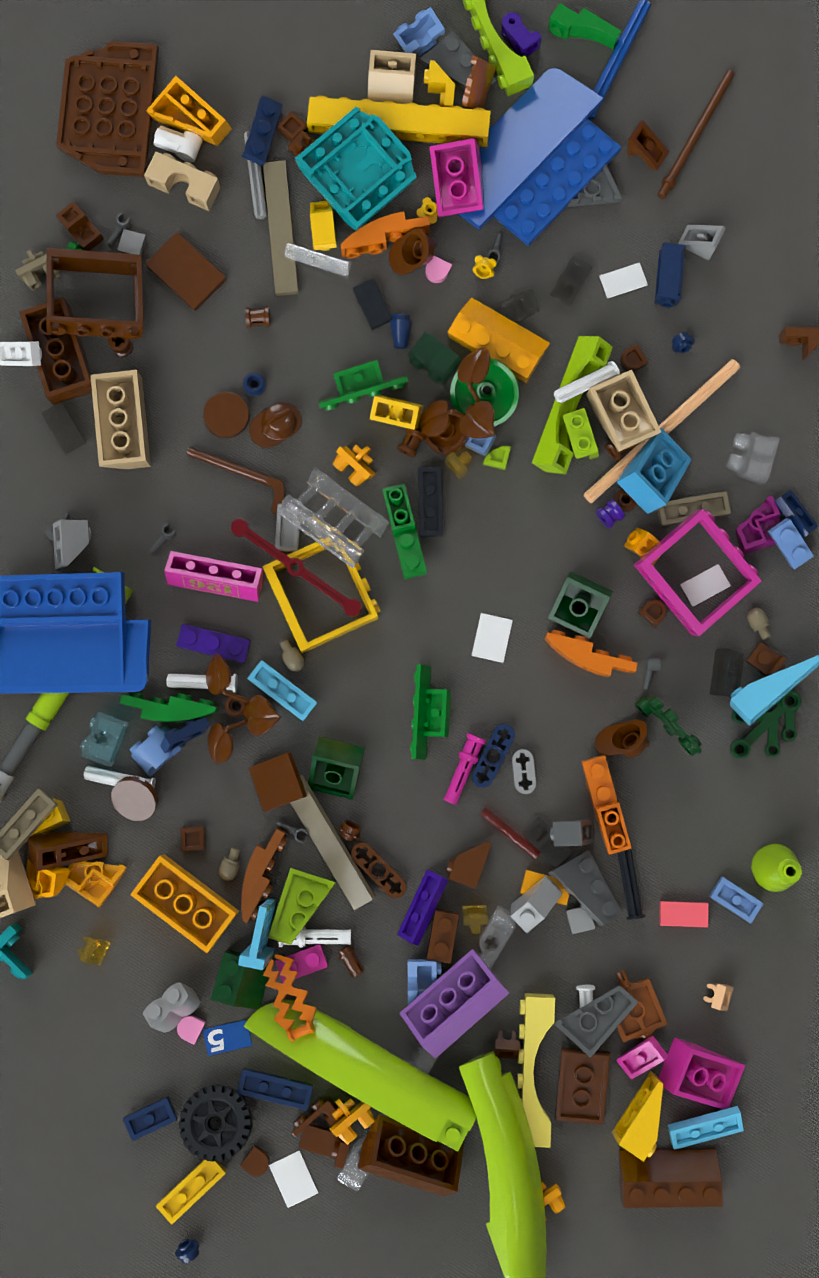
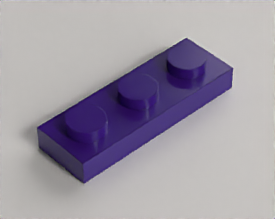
[176,624,251,663]
[397,869,448,946]

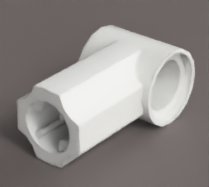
[154,126,203,163]

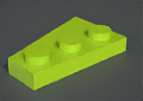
[268,868,336,945]

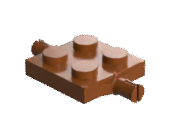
[615,969,668,1042]

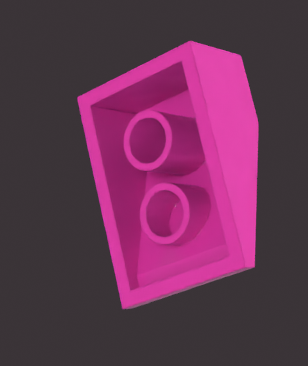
[429,138,484,217]
[659,1037,745,1109]

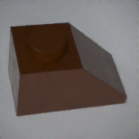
[445,841,492,889]

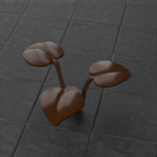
[418,348,495,438]
[206,653,281,764]

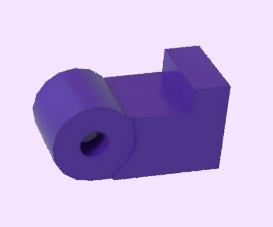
[501,12,542,58]

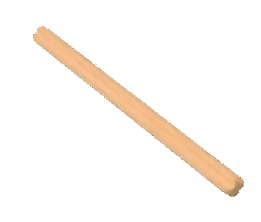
[584,359,740,503]

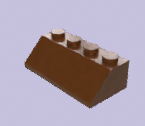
[358,1114,464,1196]
[619,1148,723,1208]

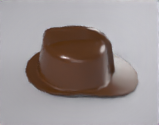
[389,229,437,275]
[249,402,301,448]
[595,719,650,758]

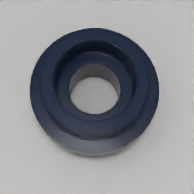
[672,332,695,353]
[243,373,266,396]
[175,1239,199,1263]

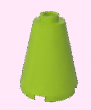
[751,844,802,892]

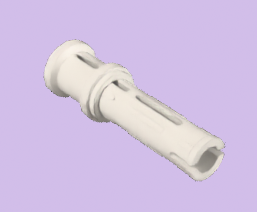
[279,927,351,948]

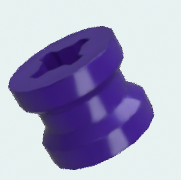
[596,499,625,529]

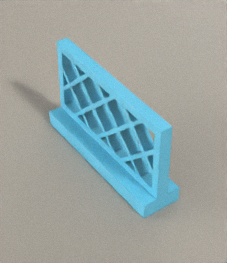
[238,898,277,970]

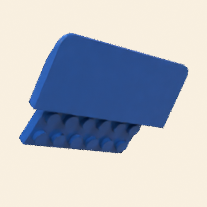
[458,68,621,247]
[0,572,152,694]

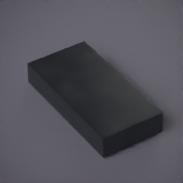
[353,279,392,330]

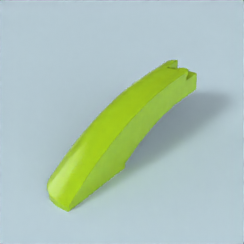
[244,1000,476,1151]
[459,1051,547,1278]

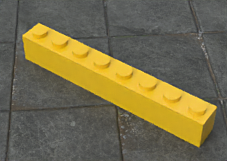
[307,95,491,147]

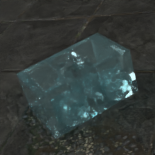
[80,712,129,766]

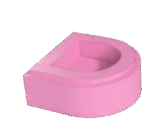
[426,256,452,283]
[177,1015,206,1045]

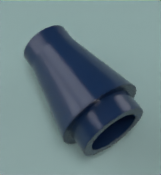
[390,314,412,349]

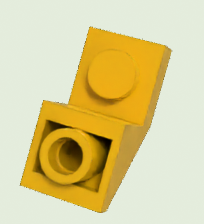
[424,60,455,108]
[310,201,337,251]

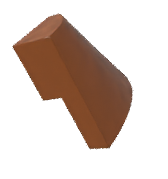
[462,56,496,109]

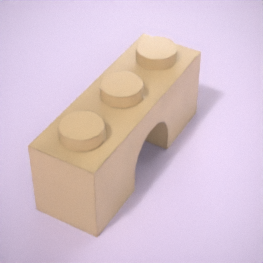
[144,152,221,211]

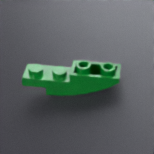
[382,483,427,580]
[120,692,219,722]

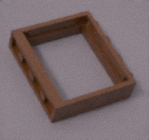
[46,248,143,339]

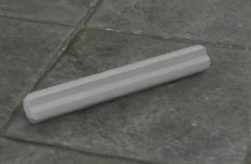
[244,131,267,219]

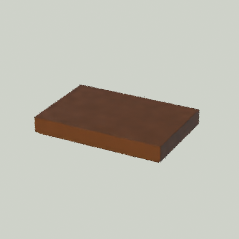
[145,232,227,311]
[555,1047,610,1125]

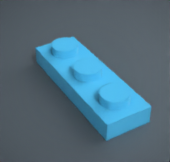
[247,660,318,722]
[668,1106,744,1150]

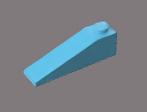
[730,655,819,726]

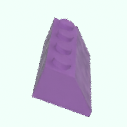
[399,949,509,1059]

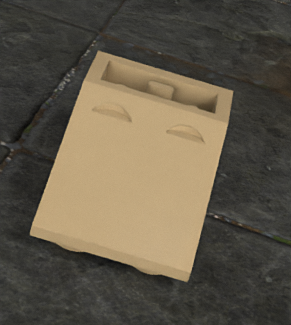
[0,850,36,918]

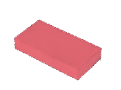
[659,901,709,927]

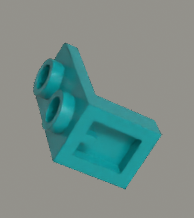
[0,923,33,980]

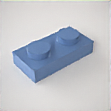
[768,518,814,570]
[709,876,764,923]

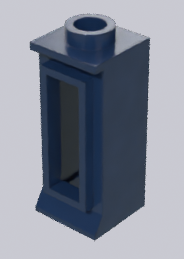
[654,243,686,308]

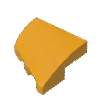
[26,859,70,899]
[65,861,127,908]

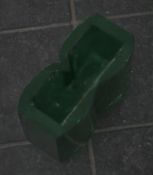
[408,331,462,385]

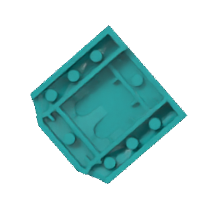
[295,107,417,231]

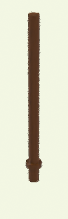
[657,70,735,199]

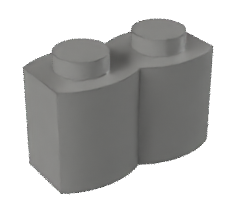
[143,982,201,1033]

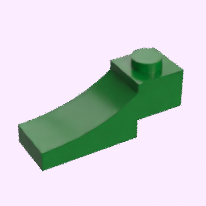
[548,3,621,50]

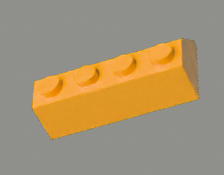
[448,297,550,383]

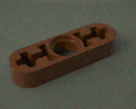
[351,842,406,898]

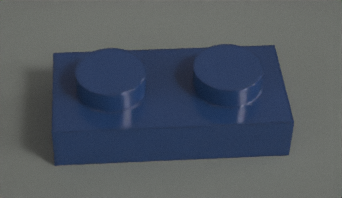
[774,490,819,538]
[160,717,210,753]
[123,1096,178,1141]

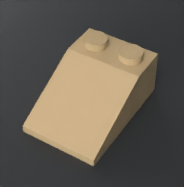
[586,370,661,452]

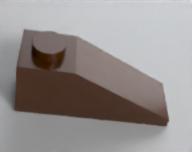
[28,832,107,871]

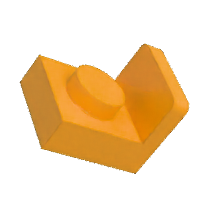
[624,528,660,566]

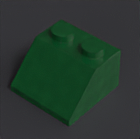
[548,571,613,638]
[308,736,365,800]
[210,949,269,1009]

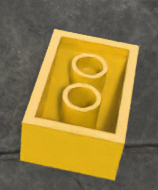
[612,1071,663,1162]

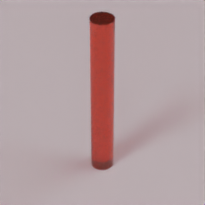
[480,807,541,860]

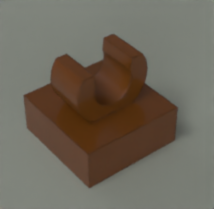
[288,131,314,157]
[494,1031,520,1059]

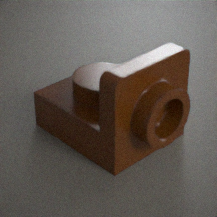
[745,642,787,677]

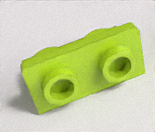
[563,408,599,460]

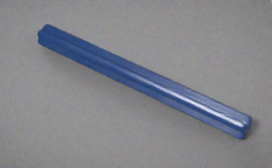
[588,0,651,119]

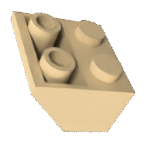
[368,50,416,104]

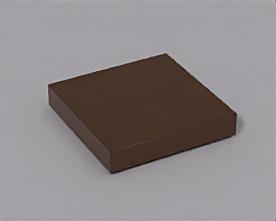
[248,752,307,812]

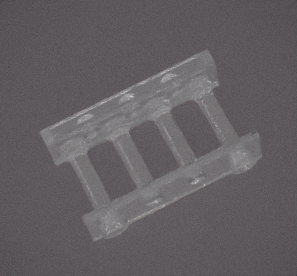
[278,467,389,568]

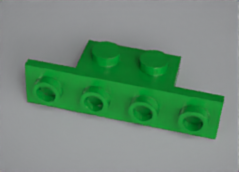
[318,359,408,410]
[410,664,451,760]

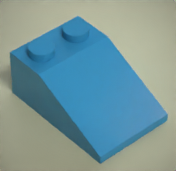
[617,428,692,514]

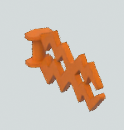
[263,954,317,1042]

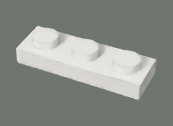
[0,341,42,366]

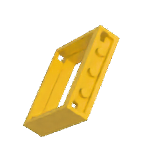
[262,532,380,653]

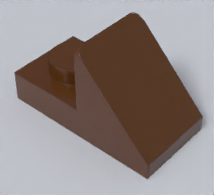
[627,120,669,170]
[779,327,819,360]

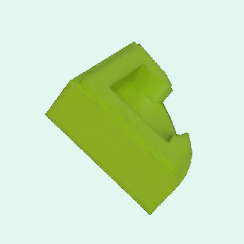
[483,446,511,470]

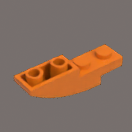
[340,211,430,258]
[544,630,638,677]
[581,755,632,855]

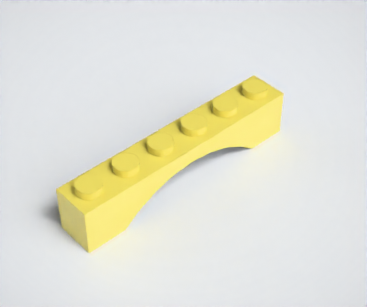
[517,993,555,1148]

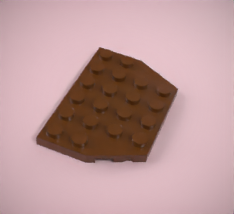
[56,41,159,177]

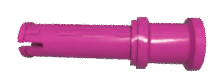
[443,733,486,805]

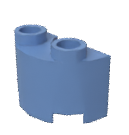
[393,7,445,56]
[130,725,185,777]
[407,959,441,1005]

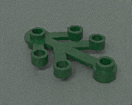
[730,689,802,759]
[635,696,702,756]

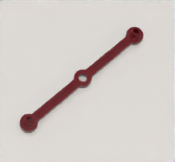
[231,519,361,617]

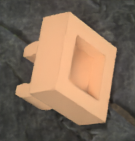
[703,984,734,1011]

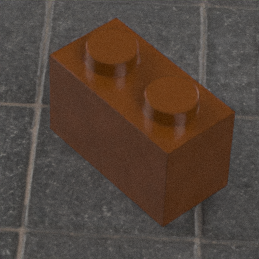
[427,908,459,964]

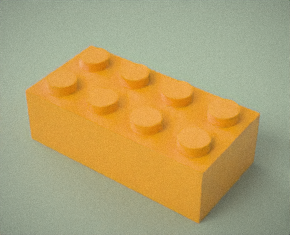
[130,854,240,953]

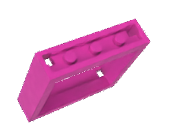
[634,509,762,636]

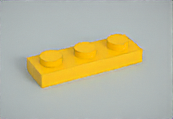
[155,1160,227,1225]

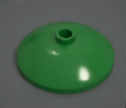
[450,358,519,426]

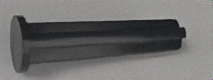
[617,849,646,920]

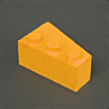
[146,76,232,146]

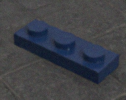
[242,95,283,166]
[237,1068,314,1110]

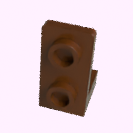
[291,1096,345,1137]
[299,1124,351,1169]

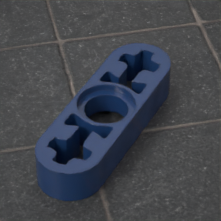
[472,724,515,788]

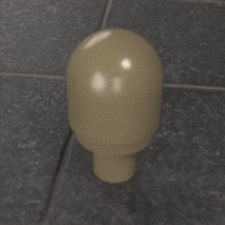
[747,608,771,640]
[280,640,304,672]
[219,847,240,881]

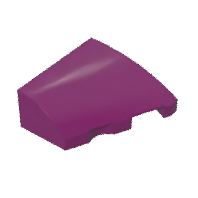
[736,496,781,555]

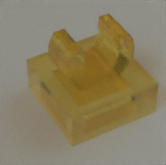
[445,451,472,480]
[463,905,488,934]
[77,937,110,965]

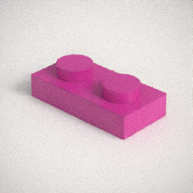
[275,944,328,983]
[616,1036,668,1080]

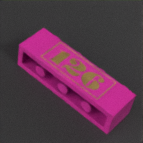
[164,551,264,602]

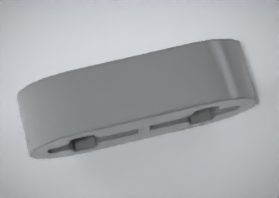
[512,749,536,794]

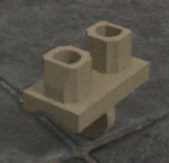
[15,249,61,291]

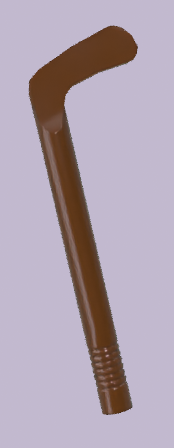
[187,447,285,515]

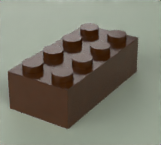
[19,297,92,405]

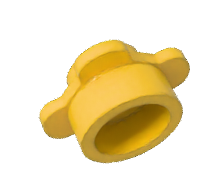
[416,197,438,224]
[472,255,497,279]

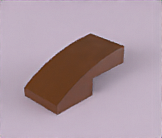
[55,202,104,251]

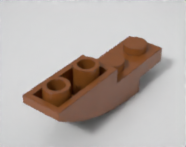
[241,828,288,923]

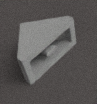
[678,225,726,260]

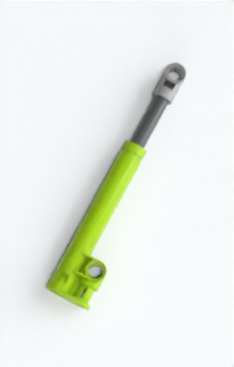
[0,567,134,804]

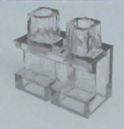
[726,432,780,485]

